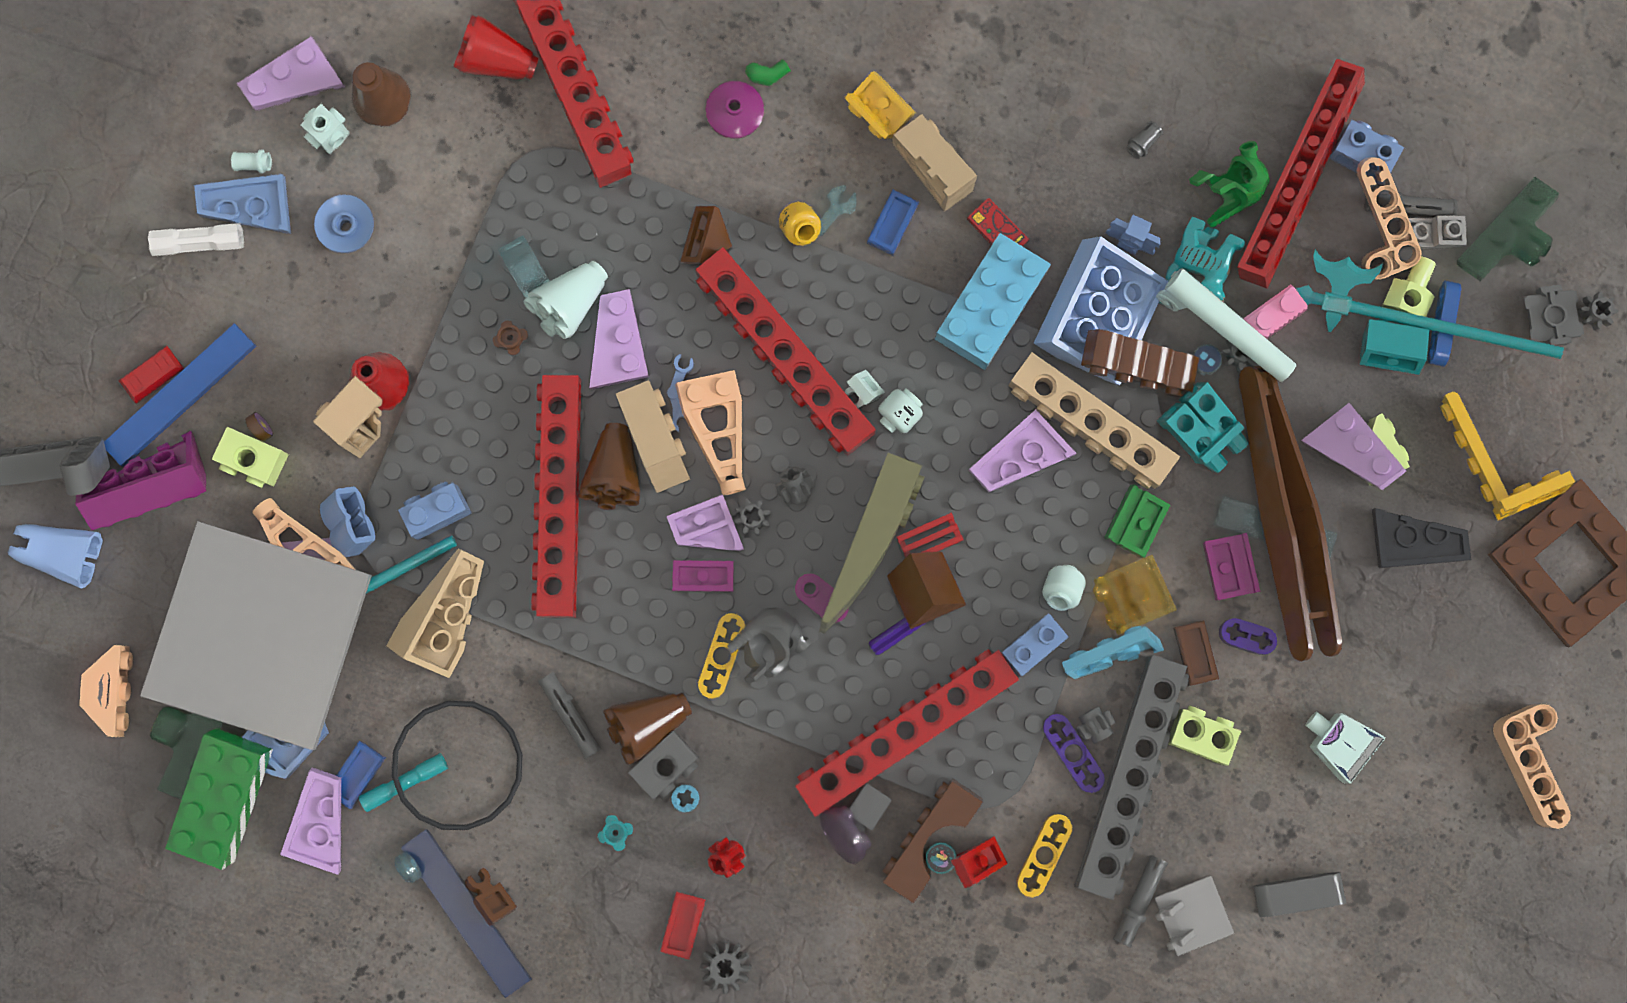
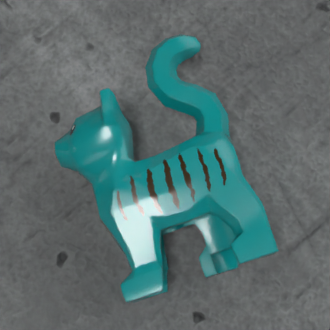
[1159,216,1245,305]

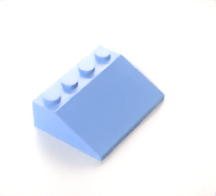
[1034,237,1168,386]

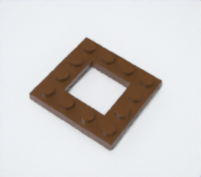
[1488,479,1627,647]

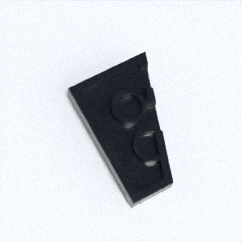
[1372,508,1471,569]

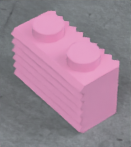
[1243,285,1308,339]

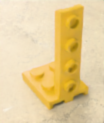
[1440,392,1575,521]

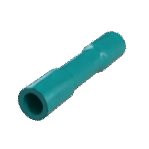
[359,753,449,812]

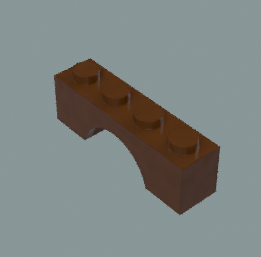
[882,778,983,904]

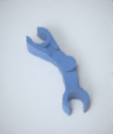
[667,354,694,433]

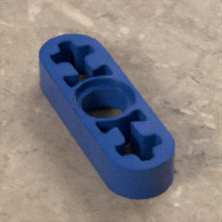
[1428,280,1461,367]

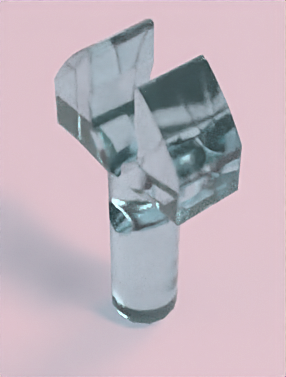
[819,185,856,236]

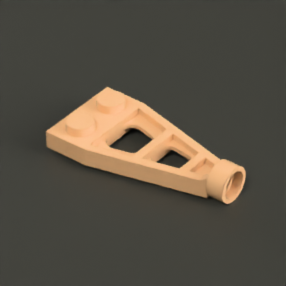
[675,370,746,496]
[253,498,356,570]

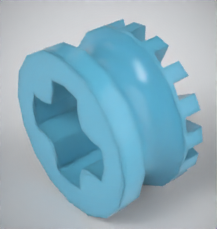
[672,784,700,812]

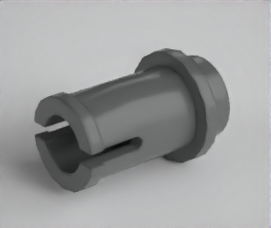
[1126,121,1163,159]

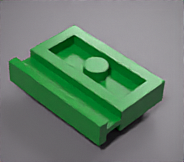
[1104,484,1170,558]

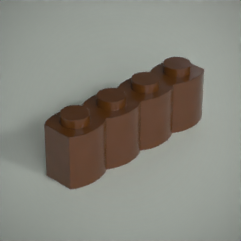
[1081,329,1199,397]

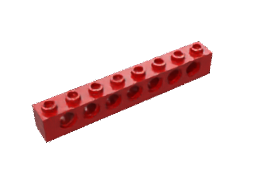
[513,0,634,188]
[1237,59,1365,289]
[695,247,876,457]
[531,375,582,618]
[795,649,1019,817]

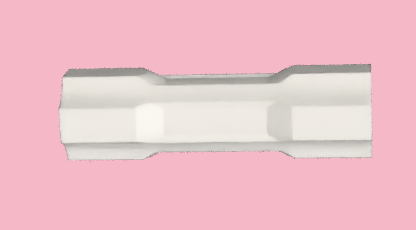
[148,223,244,256]

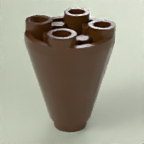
[579,423,640,510]
[603,693,692,765]

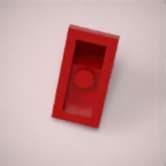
[951,836,1008,888]

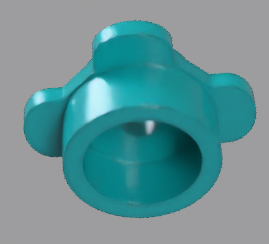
[598,815,633,851]

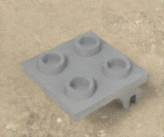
[1154,875,1234,956]

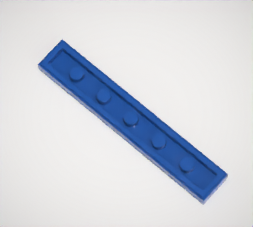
[104,323,257,467]

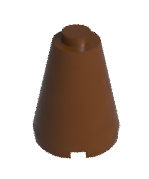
[352,62,411,127]

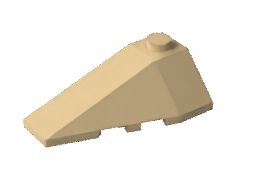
[386,548,484,678]

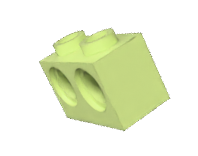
[1168,706,1241,765]

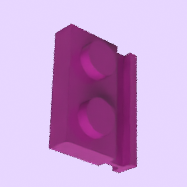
[1203,533,1260,601]

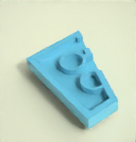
[1062,626,1164,679]

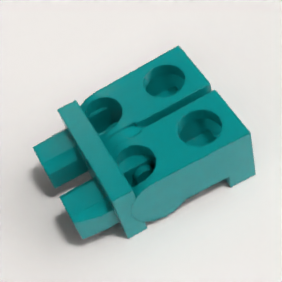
[1157,382,1248,473]

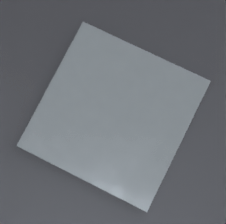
[140,521,372,750]

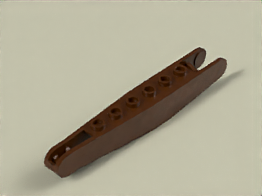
[1239,366,1342,661]

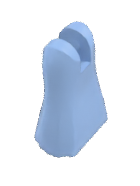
[8,524,103,589]

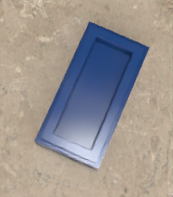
[867,190,919,256]
[336,741,386,809]

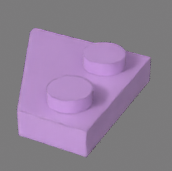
[666,495,744,551]

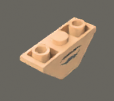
[80,645,133,737]

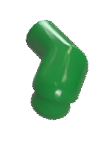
[745,59,791,86]

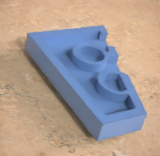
[194,174,291,234]

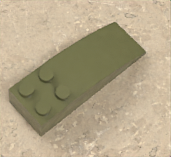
[819,453,924,634]

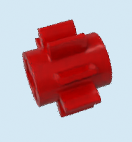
[708,837,745,878]

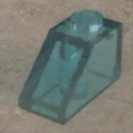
[498,235,549,299]

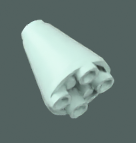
[523,261,608,339]

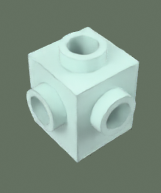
[301,104,350,154]

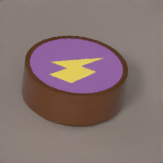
[245,412,273,442]

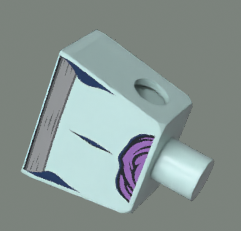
[1305,712,1385,784]

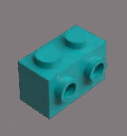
[1360,319,1430,375]

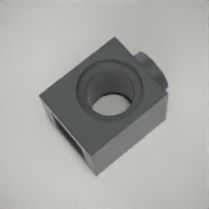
[846,783,892,832]

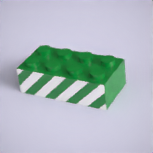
[165,728,273,870]

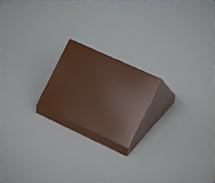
[887,552,966,629]

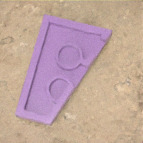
[1301,403,1406,490]
[969,410,1076,493]

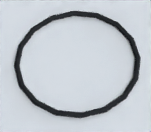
[392,701,523,830]

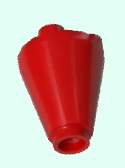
[453,15,539,80]
[349,352,409,411]

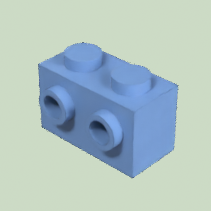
[1330,120,1404,185]
[398,482,472,540]

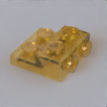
[1093,555,1177,635]

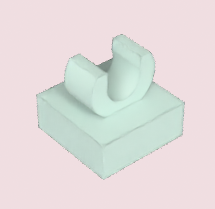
[844,370,885,408]

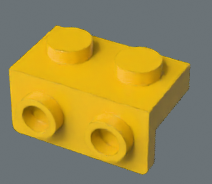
[844,71,916,139]

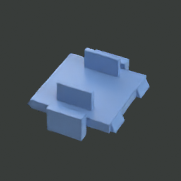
[1105,215,1160,255]

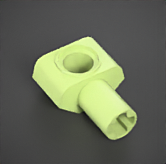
[1382,256,1436,317]

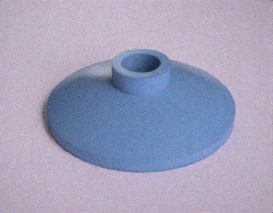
[314,195,374,253]

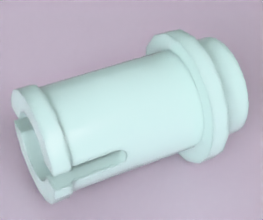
[231,150,272,173]

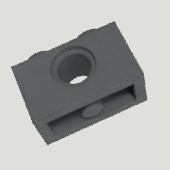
[628,731,700,800]

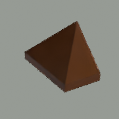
[680,206,732,264]

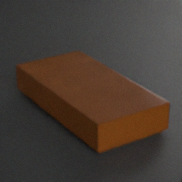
[1173,620,1219,686]

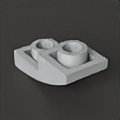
[1399,215,1467,249]

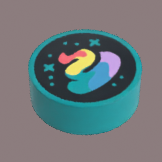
[926,843,957,874]

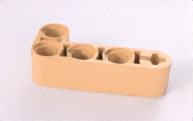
[1357,157,1422,279]
[1493,704,1571,829]

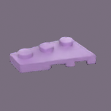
[237,37,345,110]
[589,289,649,390]
[280,768,341,875]

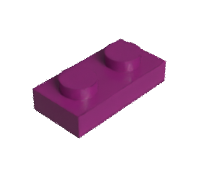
[672,560,734,592]

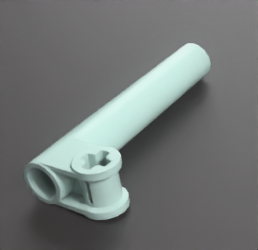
[1156,268,1296,382]

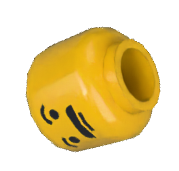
[779,202,821,246]

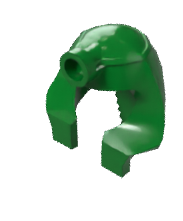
[1189,141,1269,228]

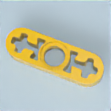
[698,613,745,699]
[1017,814,1072,897]

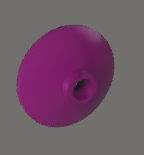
[706,81,764,139]

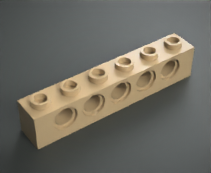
[1009,352,1180,489]

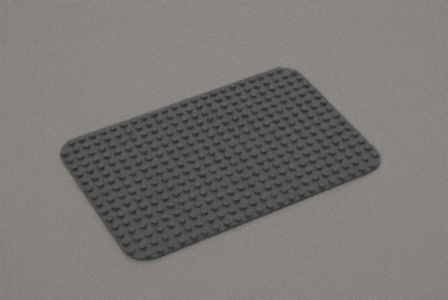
[362,146,1162,810]

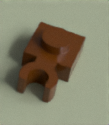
[465,868,517,926]

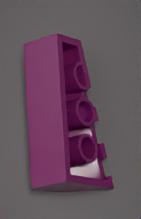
[75,431,206,531]

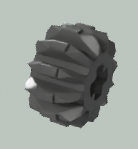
[699,940,752,994]

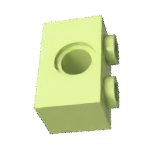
[212,427,289,488]

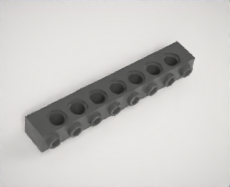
[1074,655,1189,900]

